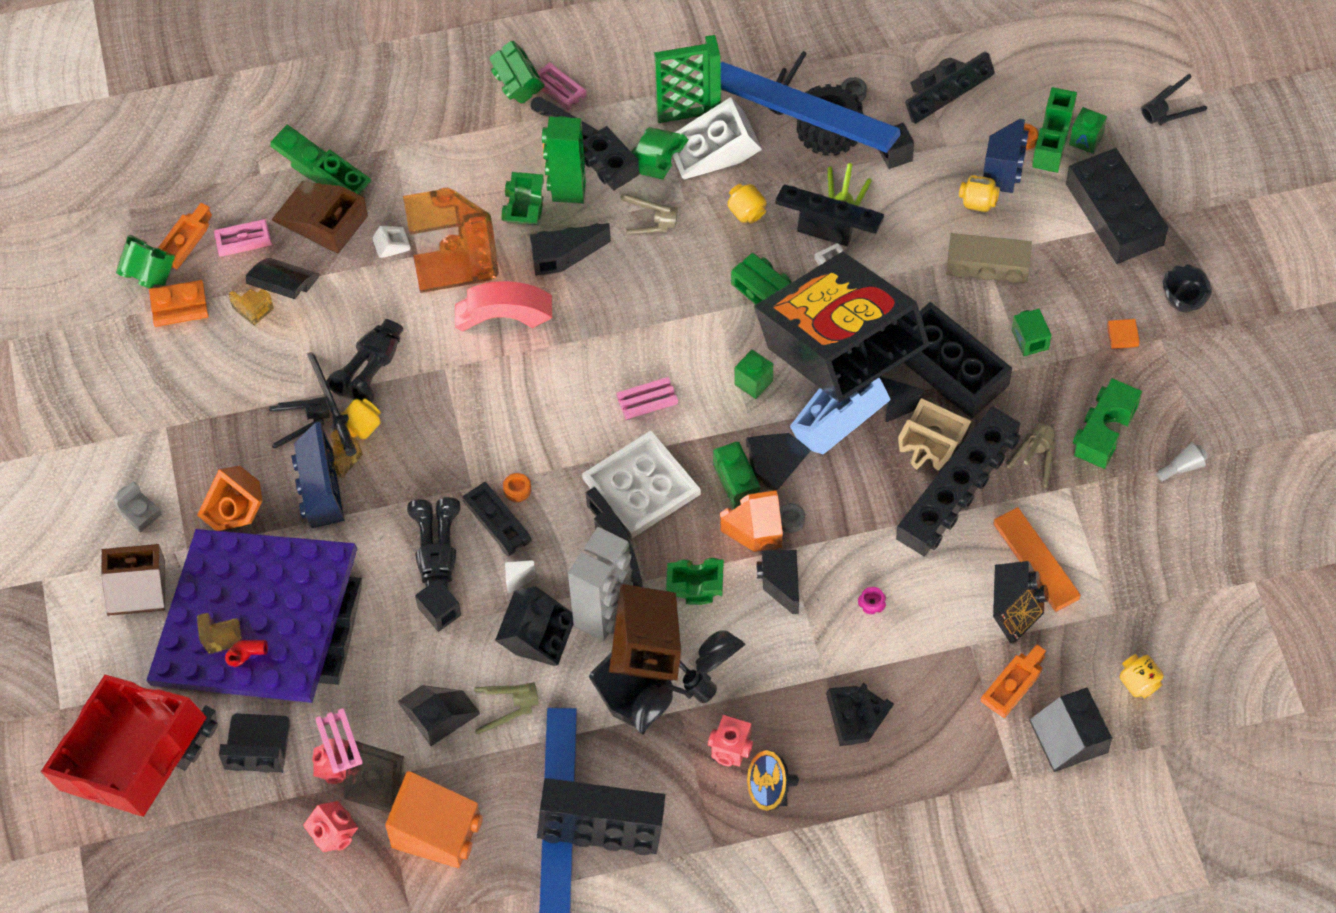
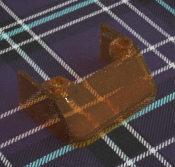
[403,188,499,293]

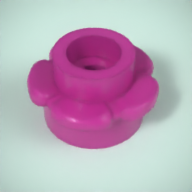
[858,587,886,615]

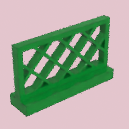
[654,35,721,123]

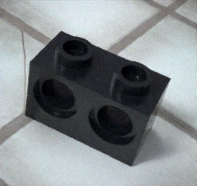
[583,126,639,191]

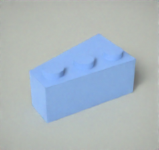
[790,378,891,454]

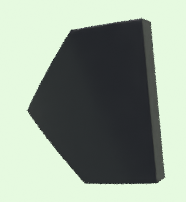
[746,433,811,491]
[826,683,894,746]

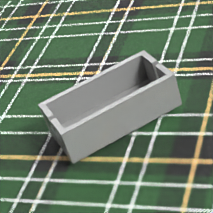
[568,527,633,641]

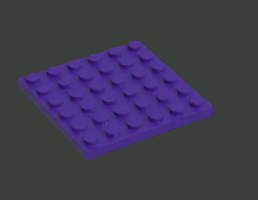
[146,529,357,703]

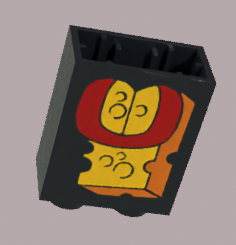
[754,251,930,403]

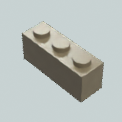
[946,233,1032,283]

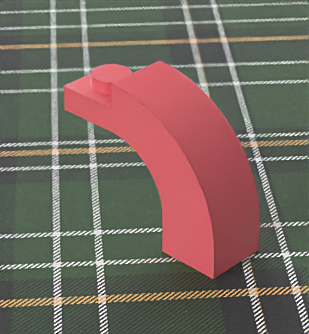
[455,281,552,331]

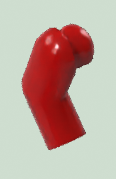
[225,640,268,667]

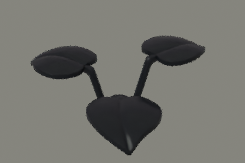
[632,630,746,735]

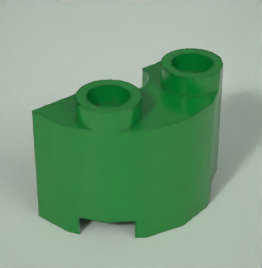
[632,127,689,180]
[501,172,544,225]
[116,235,175,289]
[666,558,724,605]

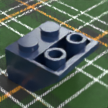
[983,119,1029,193]

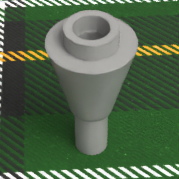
[1156,442,1208,482]

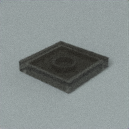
[344,741,404,813]

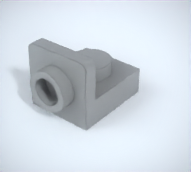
[113,482,162,532]

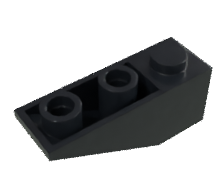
[529,223,611,276]

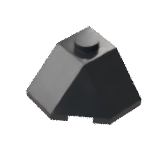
[398,685,480,746]

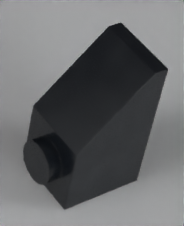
[756,550,799,614]

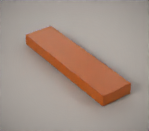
[993,507,1081,612]

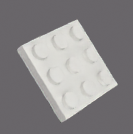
[582,430,701,539]

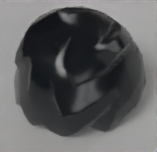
[1163,264,1212,313]

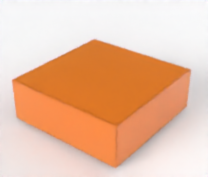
[1107,319,1140,349]

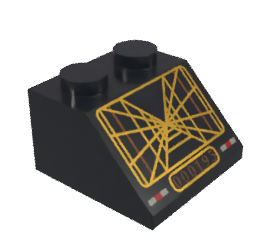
[993,561,1049,643]

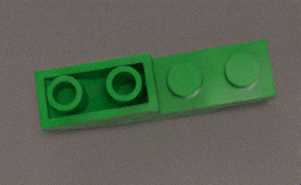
[270,124,371,195]

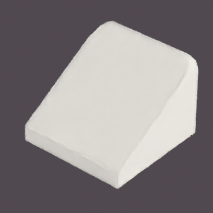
[373,226,411,258]
[505,560,536,594]

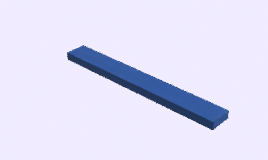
[721,62,901,153]
[539,708,577,913]

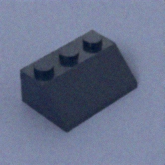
[291,422,345,528]

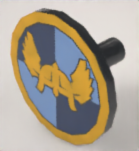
[747,750,799,811]

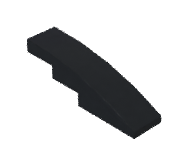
[586,486,643,587]
[319,577,362,685]

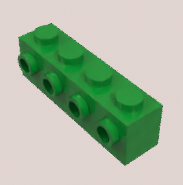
[542,116,586,204]

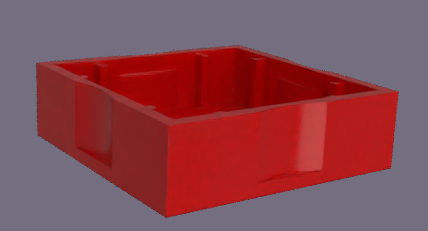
[41,674,207,817]

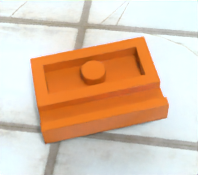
[149,280,209,327]

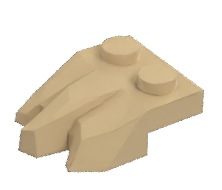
[898,398,972,472]

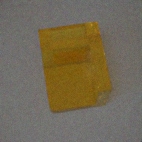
[228,289,274,326]
[330,430,363,479]
[197,613,242,654]

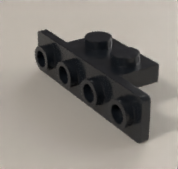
[905,52,995,124]
[775,184,884,247]

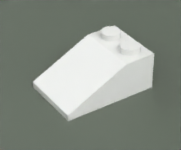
[673,97,762,179]

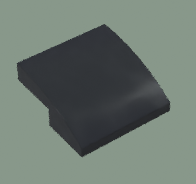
[246,258,319,299]

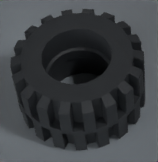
[797,84,863,156]

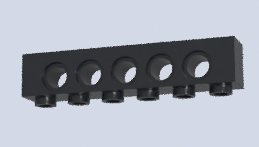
[896,406,1021,557]

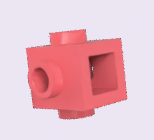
[708,715,753,767]
[312,738,359,784]
[303,801,359,852]

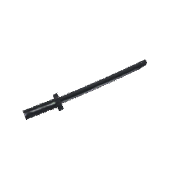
[307,352,357,456]

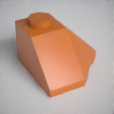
[197,465,263,531]
[720,490,783,552]

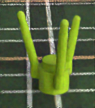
[827,163,872,206]

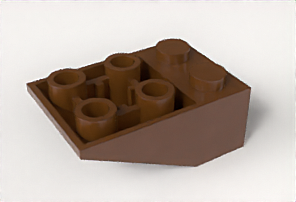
[272,181,368,254]
[609,584,681,681]

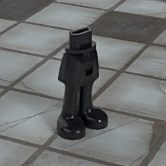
[326,319,403,403]
[407,497,461,590]

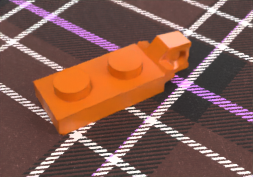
[158,203,212,270]
[981,644,1046,719]

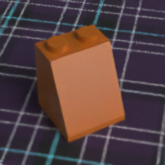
[385,771,483,869]

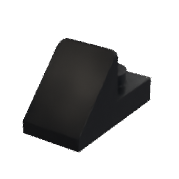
[879,377,924,422]

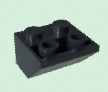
[495,586,573,666]

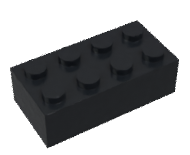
[1066,148,1168,264]
[903,302,1012,419]
[537,778,666,855]

